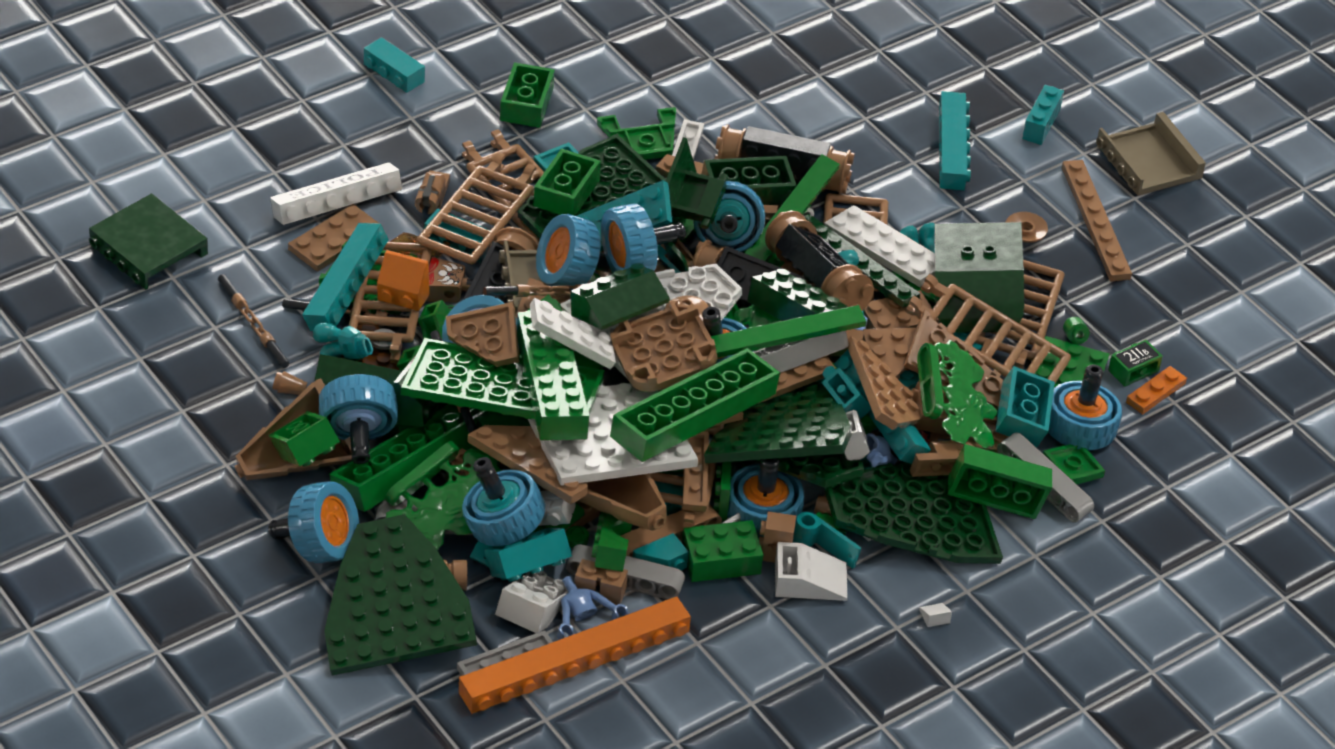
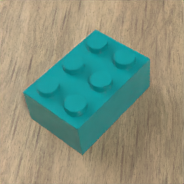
[995,366,1055,447]
[484,527,572,582]

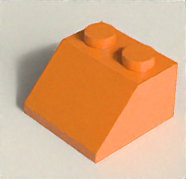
[377,250,430,311]

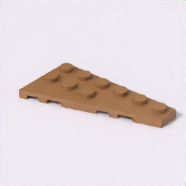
[904,309,1004,411]

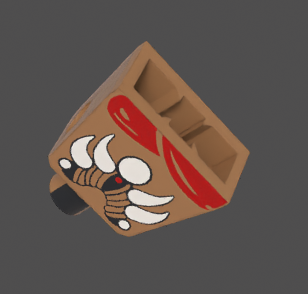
[426,257,473,303]

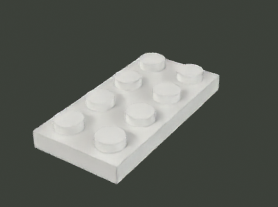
[530,298,616,369]

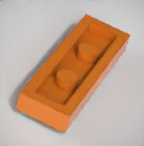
[1126,366,1187,415]

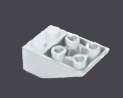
[775,542,847,601]
[495,571,569,633]

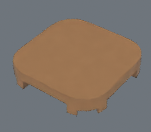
[611,300,718,392]

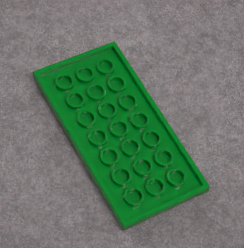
[401,338,605,419]

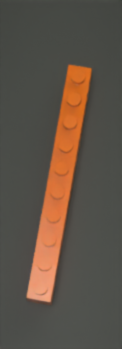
[458,596,691,714]

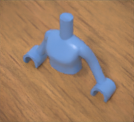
[866,433,898,467]
[557,576,628,640]

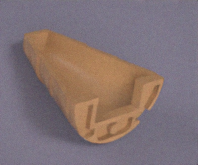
[234,378,352,481]
[577,474,667,531]

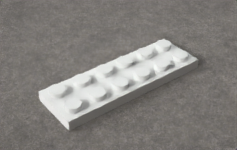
[824,205,935,287]

